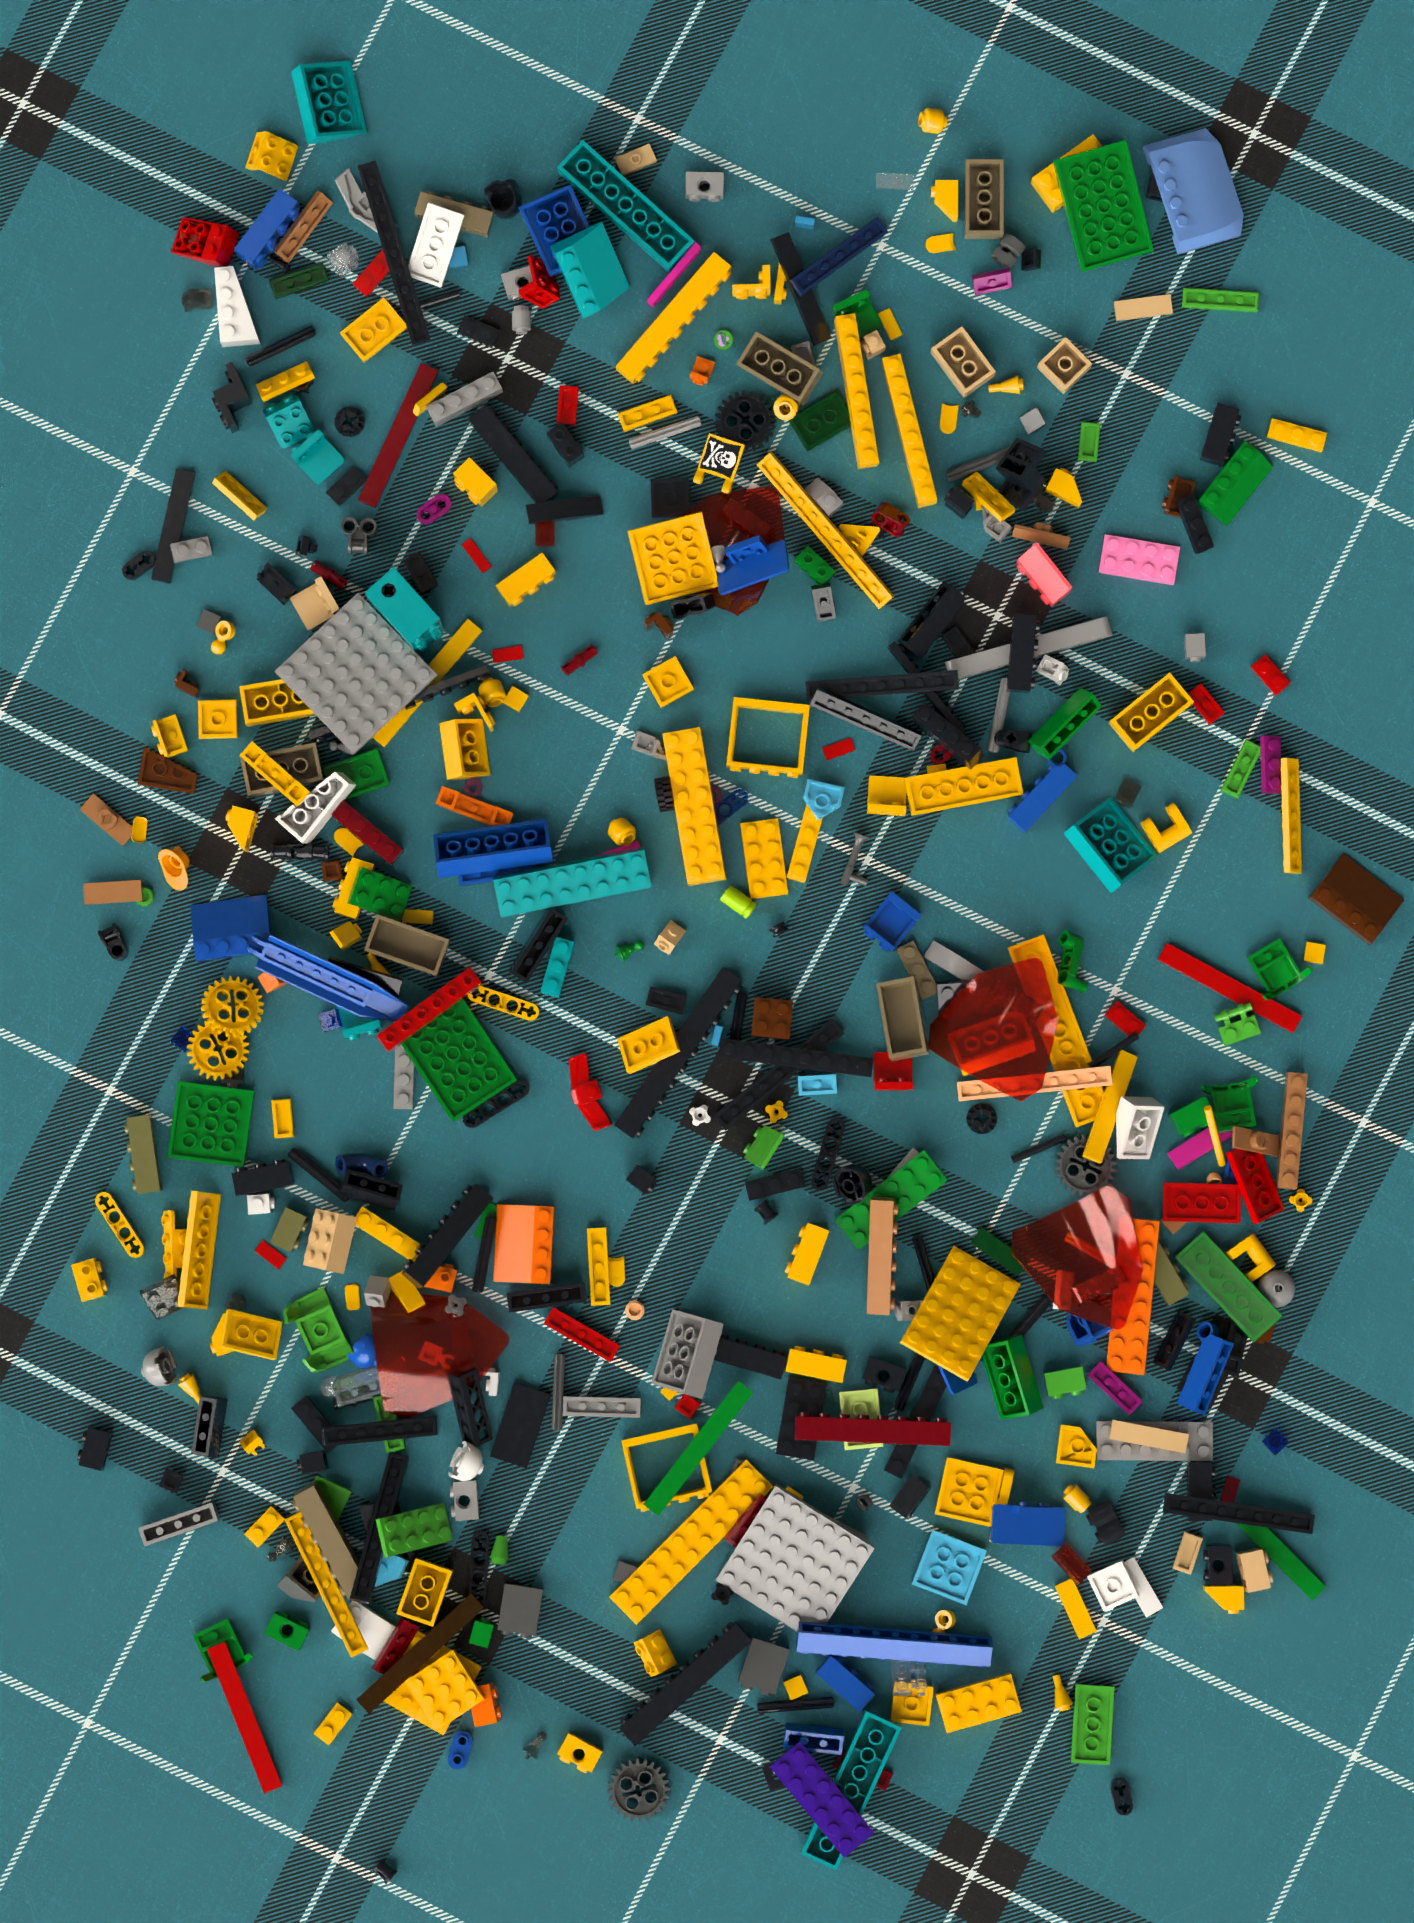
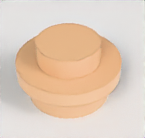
[625,1301,645,1320]

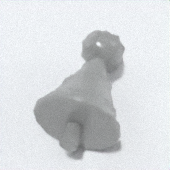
[710,545,726,573]
[329,741,355,757]

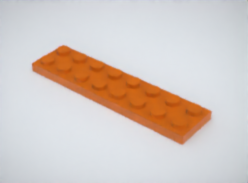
[1106,1217,1160,1375]

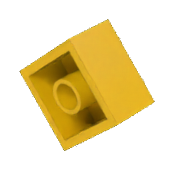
[453,457,498,507]

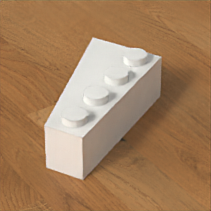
[214,266,260,347]
[275,772,356,844]

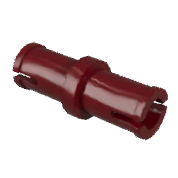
[310,560,349,590]
[561,644,598,676]

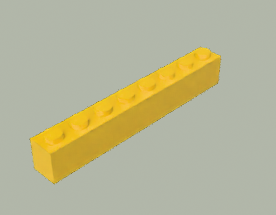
[616,252,732,385]
[834,313,879,469]
[881,354,937,508]

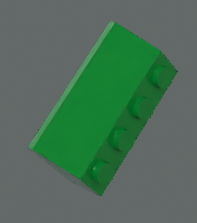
[1197,441,1273,527]
[982,1334,1044,1420]

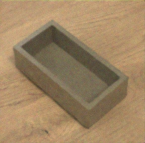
[364,914,451,977]
[876,976,930,1062]

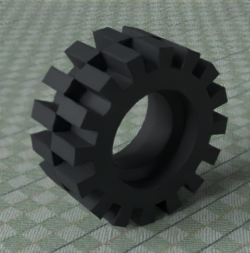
[654,776,675,812]

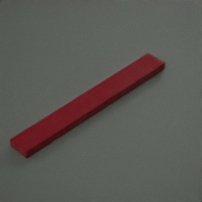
[358,363,439,509]

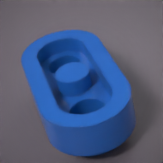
[448,1730,473,1769]

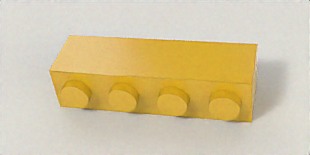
[355,1206,420,1260]

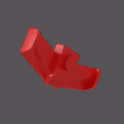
[569,1053,612,1132]

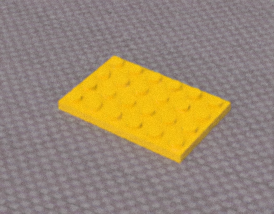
[900,1246,1021,1381]

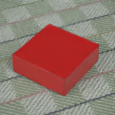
[675,1394,701,1419]

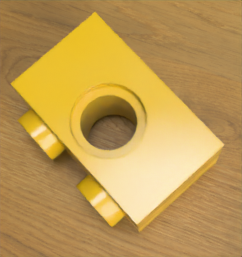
[557,1732,603,1773]

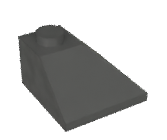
[277,1555,320,1602]

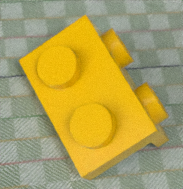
[151,714,189,758]
[634,1629,677,1677]

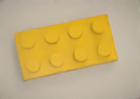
[740,818,788,899]

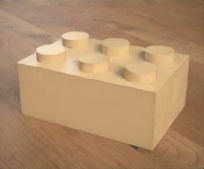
[930,327,996,398]
[303,1209,357,1274]

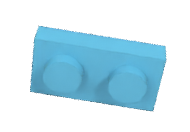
[798,1074,837,1096]

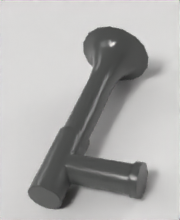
[840,832,871,886]

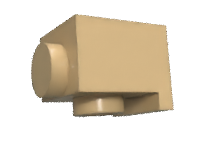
[860,330,886,360]

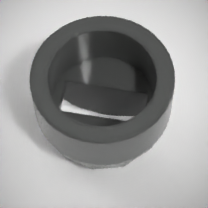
[856,1495,872,1510]

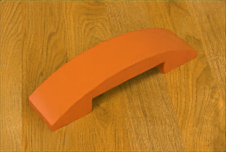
[435,786,514,826]

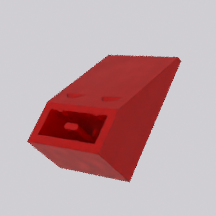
[171,217,240,267]

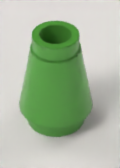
[490,1536,509,1565]

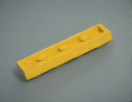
[787,804,822,883]
[587,1227,610,1306]

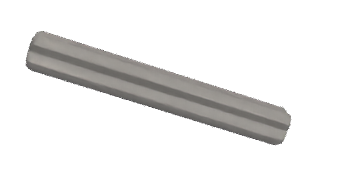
[629,416,701,449]
[988,678,1010,753]

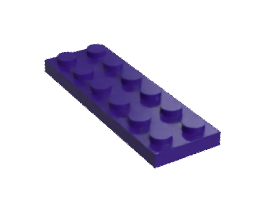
[770,1741,874,1858]

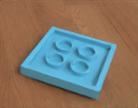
[912,1529,987,1605]

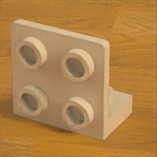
[290,576,340,631]

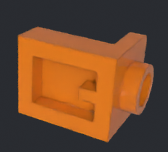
[690,356,715,386]

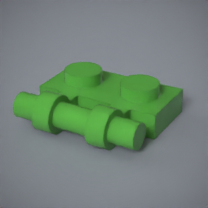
[1214,1003,1261,1046]

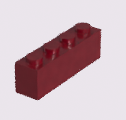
[332,800,404,866]

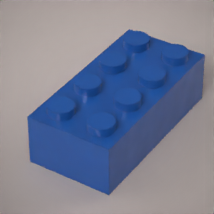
[234,188,301,271]

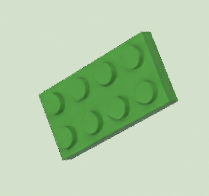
[376,1503,453,1558]
[1071,1684,1115,1765]

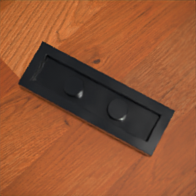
[1175,494,1214,554]
[745,1168,805,1201]
[1152,1311,1196,1371]

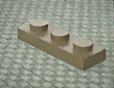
[896,940,937,1001]

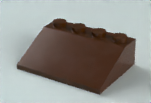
[1308,853,1404,945]

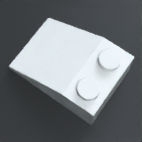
[1116,1096,1165,1159]
[331,1601,396,1661]

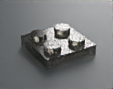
[140,1274,184,1320]

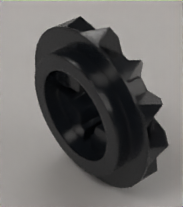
[334,406,365,437]
[966,1103,997,1134]

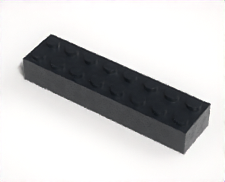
[619,1621,752,1746]

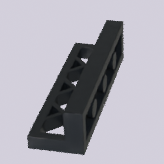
[447,1368,493,1448]

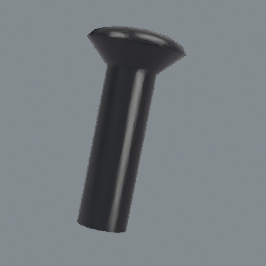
[269,256,291,274]

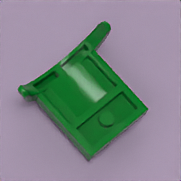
[1247,938,1313,1000]
[1201,1076,1258,1133]
[193,1618,254,1682]

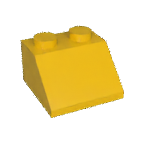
[226,806,259,852]

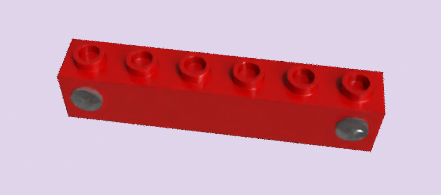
[377,967,482,1053]

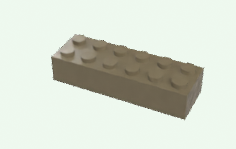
[292,1481,360,1600]

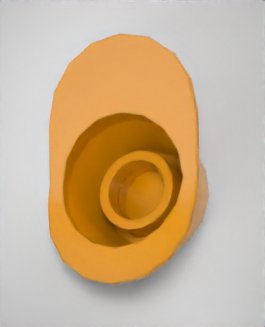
[158,846,190,891]

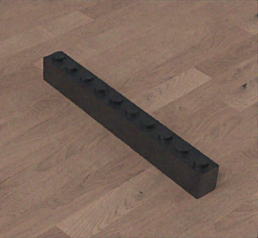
[614,967,742,1139]

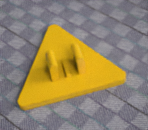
[839,524,880,557]

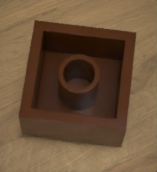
[751,997,793,1040]

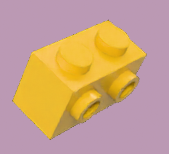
[71,1258,108,1302]

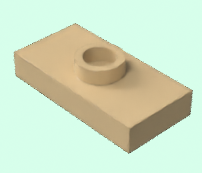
[615,144,657,176]

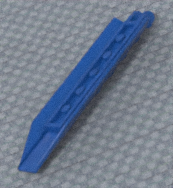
[247,934,408,1021]

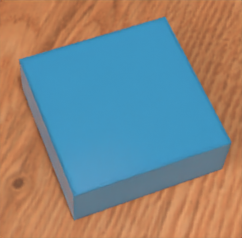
[795,215,815,230]
[449,246,468,269]
[711,1025,724,1047]

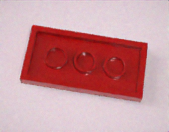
[1226,1148,1285,1224]
[1162,1182,1241,1223]

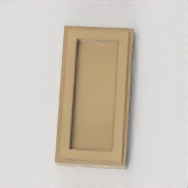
[1172,1531,1203,1575]

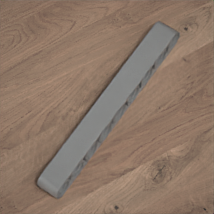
[945,617,1113,679]

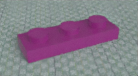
[1260,735,1282,794]
[1087,1361,1143,1415]

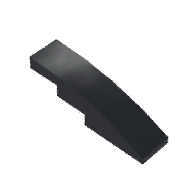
[526,496,603,525]

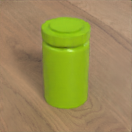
[720,885,757,919]

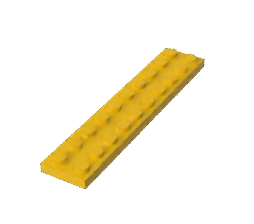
[1008,934,1104,1127]
[609,1459,773,1625]

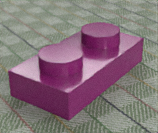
[972,268,1012,296]

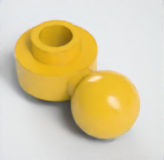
[211,621,235,655]
[931,1609,956,1633]

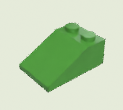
[743,1125,785,1170]

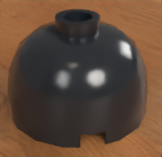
[833,1164,872,1204]

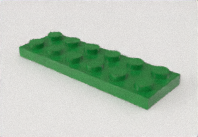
[835,1149,949,1250]
[1175,1231,1283,1343]

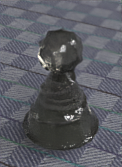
[267,1536,295,1562]
[522,1731,547,1760]

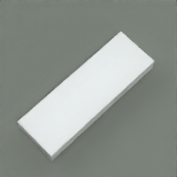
[1124,1557,1163,1618]

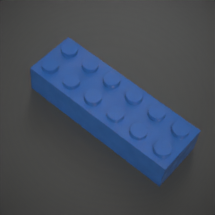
[433,819,553,878]

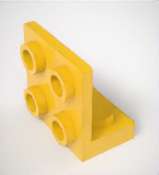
[245,131,298,181]
[732,265,771,300]
[454,693,495,732]
[867,776,907,816]

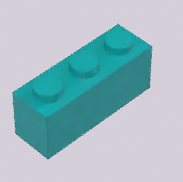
[540,937,575,998]

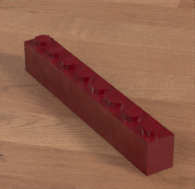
[795,1412,951,1446]

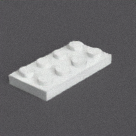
[408,202,465,288]

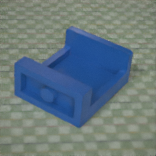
[862,891,921,952]

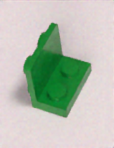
[832,289,882,339]

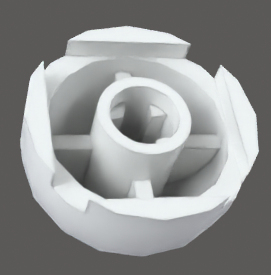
[448,1441,484,1481]

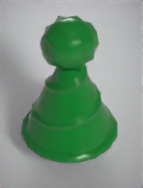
[614,940,644,962]

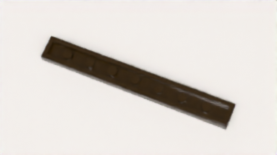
[356,1593,485,1714]

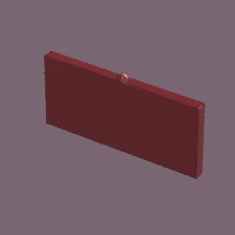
[1220,1476,1240,1503]

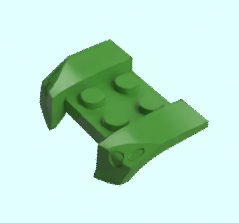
[283,1287,353,1373]

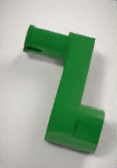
[1058,930,1088,993]

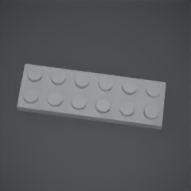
[1096,1421,1213,1461]

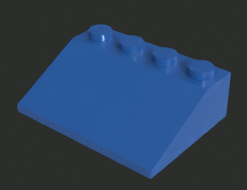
[518,185,590,276]
[190,895,272,962]

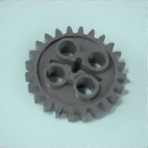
[1054,1135,1117,1197]
[607,1758,670,1822]

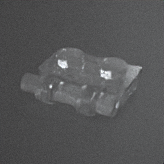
[890,1659,927,1696]

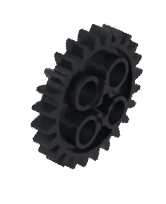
[715,390,776,453]

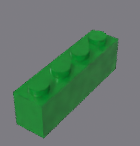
[1028,688,1102,760]

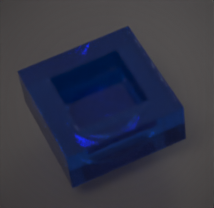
[318,1009,343,1032]
[170,1026,195,1053]
[1261,1428,1289,1456]

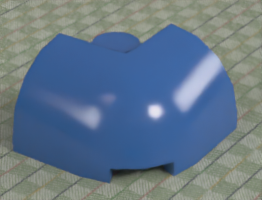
[1066,1294,1113,1346]

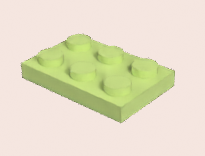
[839,1388,883,1450]

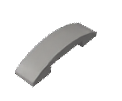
[923,941,993,980]

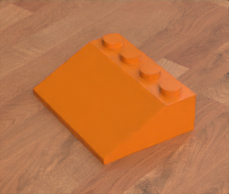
[493,1204,555,1284]

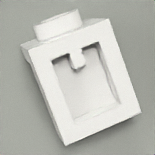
[1036,654,1069,685]
[247,1193,275,1215]
[479,1368,500,1396]

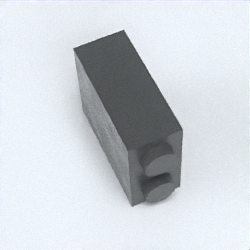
[497,1583,544,1639]
[738,1636,790,1696]

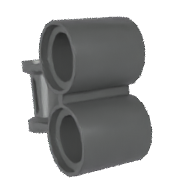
[341,517,378,555]

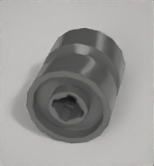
[991,234,1026,270]

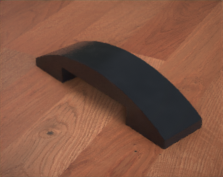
[1222,1319,1248,1377]

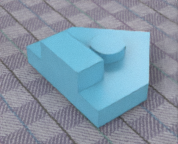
[803,779,845,820]
[375,1555,409,1587]

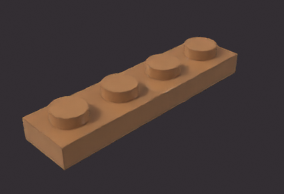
[273,190,333,263]

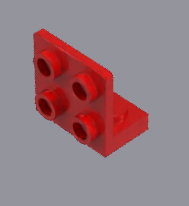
[518,255,561,309]
[873,1052,913,1091]

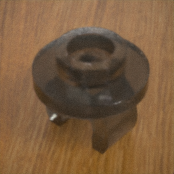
[961,400,981,419]
[225,1292,246,1310]

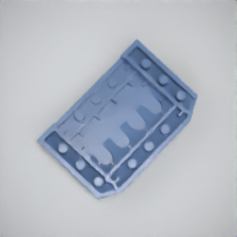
[1143,128,1244,254]

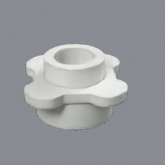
[689,1105,711,1126]

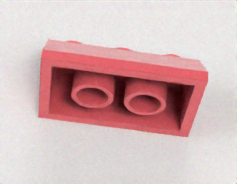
[1016,543,1072,607]

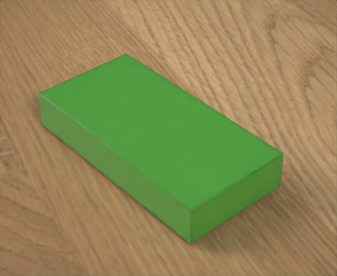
[1078,422,1101,462]

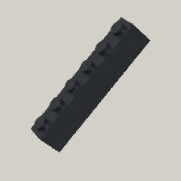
[468,404,558,503]
[401,1183,493,1288]

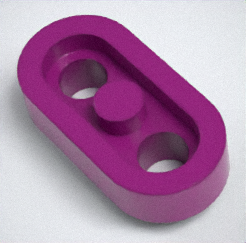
[416,494,451,525]

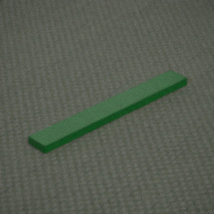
[643,1381,753,1516]

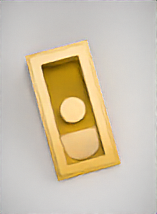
[389,1271,425,1313]

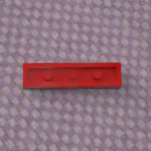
[544,1307,620,1362]

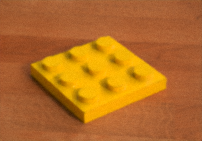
[934,1457,1004,1527]
[405,1649,485,1731]

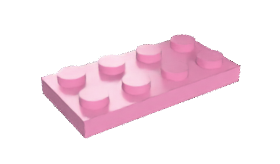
[1098,534,1180,585]

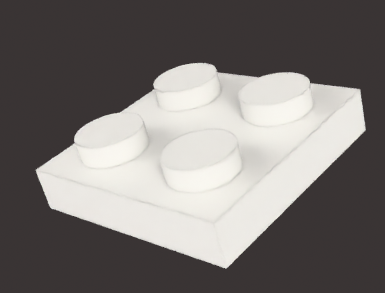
[1087,1560,1139,1612]

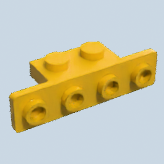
[161,1210,187,1288]

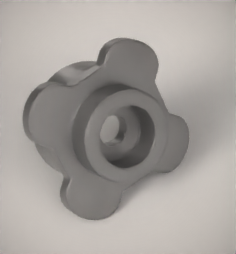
[445,1295,467,1316]

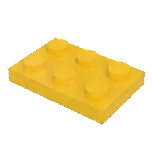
[340,297,407,363]
[617,1016,680,1074]
[220,1309,283,1360]

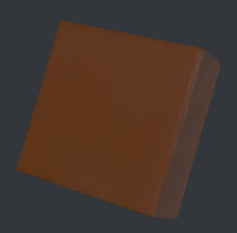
[321,860,343,882]

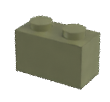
[270,1207,309,1252]

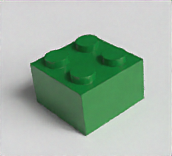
[1168,1096,1216,1137]

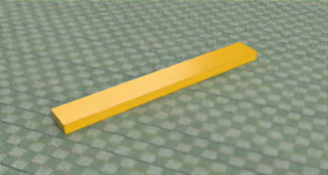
[372,619,483,748]
[284,1511,369,1658]

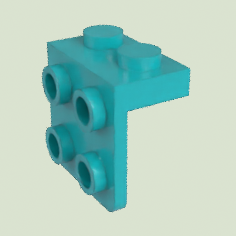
[262,394,315,448]
[290,429,345,485]
[337,1006,383,1041]

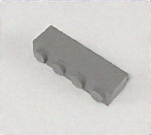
[426,372,503,427]
[138,1502,221,1547]

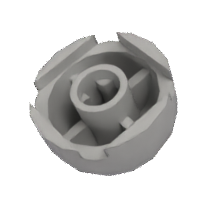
[1256,1269,1295,1308]
[141,1347,177,1387]

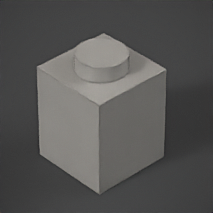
[1184,633,1206,662]
[364,1275,391,1308]

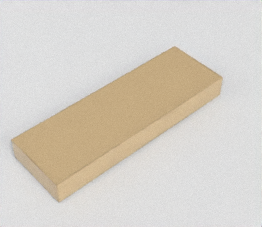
[1114,294,1173,321]

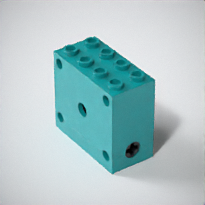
[365,567,444,654]

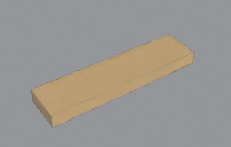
[1109,1420,1189,1453]

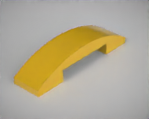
[239,741,310,807]

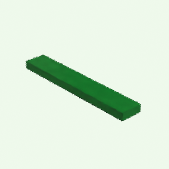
[1236,1503,1326,1601]

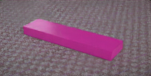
[647,242,701,308]
[1167,1124,1233,1170]

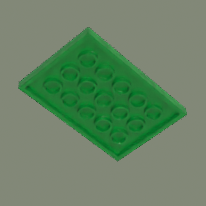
[1053,140,1154,272]
[401,999,517,1123]

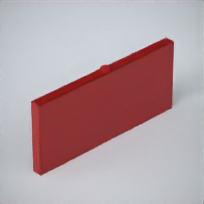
[492,645,524,663]
[822,738,855,761]
[254,1240,287,1269]

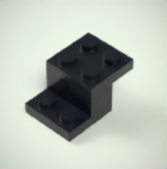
[211,362,252,433]
[995,438,1046,511]

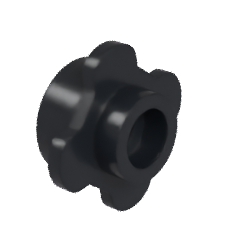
[711,1583,734,1605]

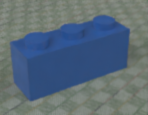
[816,1655,875,1712]
[783,1722,844,1755]

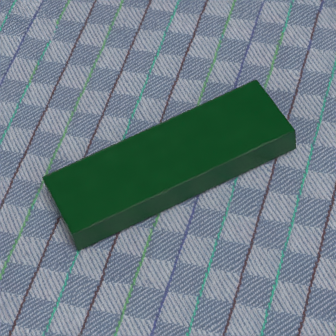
[269,262,329,300]
[971,1227,1029,1277]

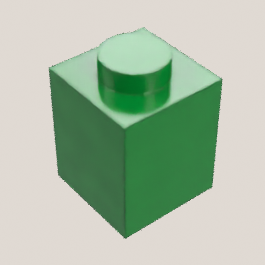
[469,1617,495,1648]

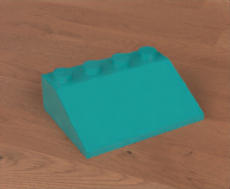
[291,60,367,144]
[550,221,630,319]
[1063,797,1158,893]

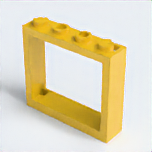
[726,697,810,778]
[621,1423,712,1512]

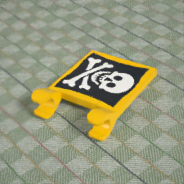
[693,433,745,494]

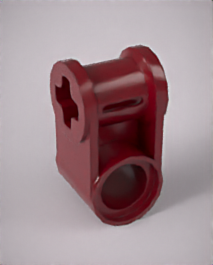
[871,502,910,537]

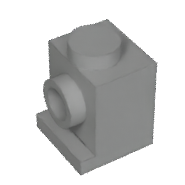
[894,1301,922,1321]

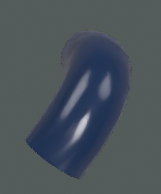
[335,1153,388,1178]

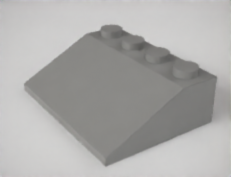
[651,1309,724,1399]

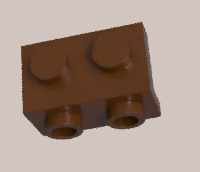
[1161,475,1196,519]
[644,612,674,640]

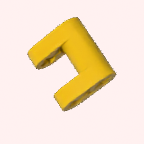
[1140,803,1192,853]
[1224,1233,1276,1283]

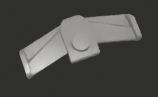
[335,168,398,233]

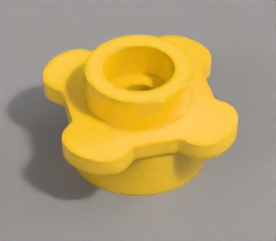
[765,1101,788,1123]
[1289,1189,1312,1212]

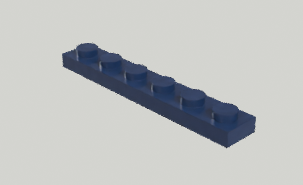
[789,217,888,296]

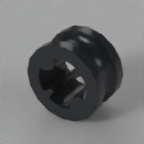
[769,921,788,938]

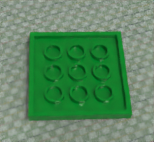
[167,1081,255,1167]

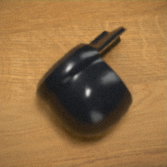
[484,179,522,219]

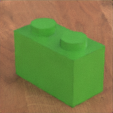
[1043,1366,1087,1399]

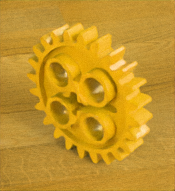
[201,976,264,1038]
[187,1021,249,1081]

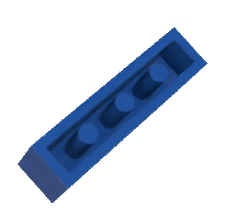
[1008,749,1077,833]
[1177,1321,1234,1415]

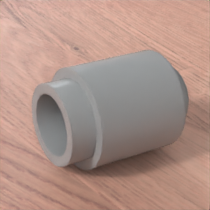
[512,305,531,335]

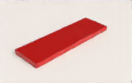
[461,538,492,574]

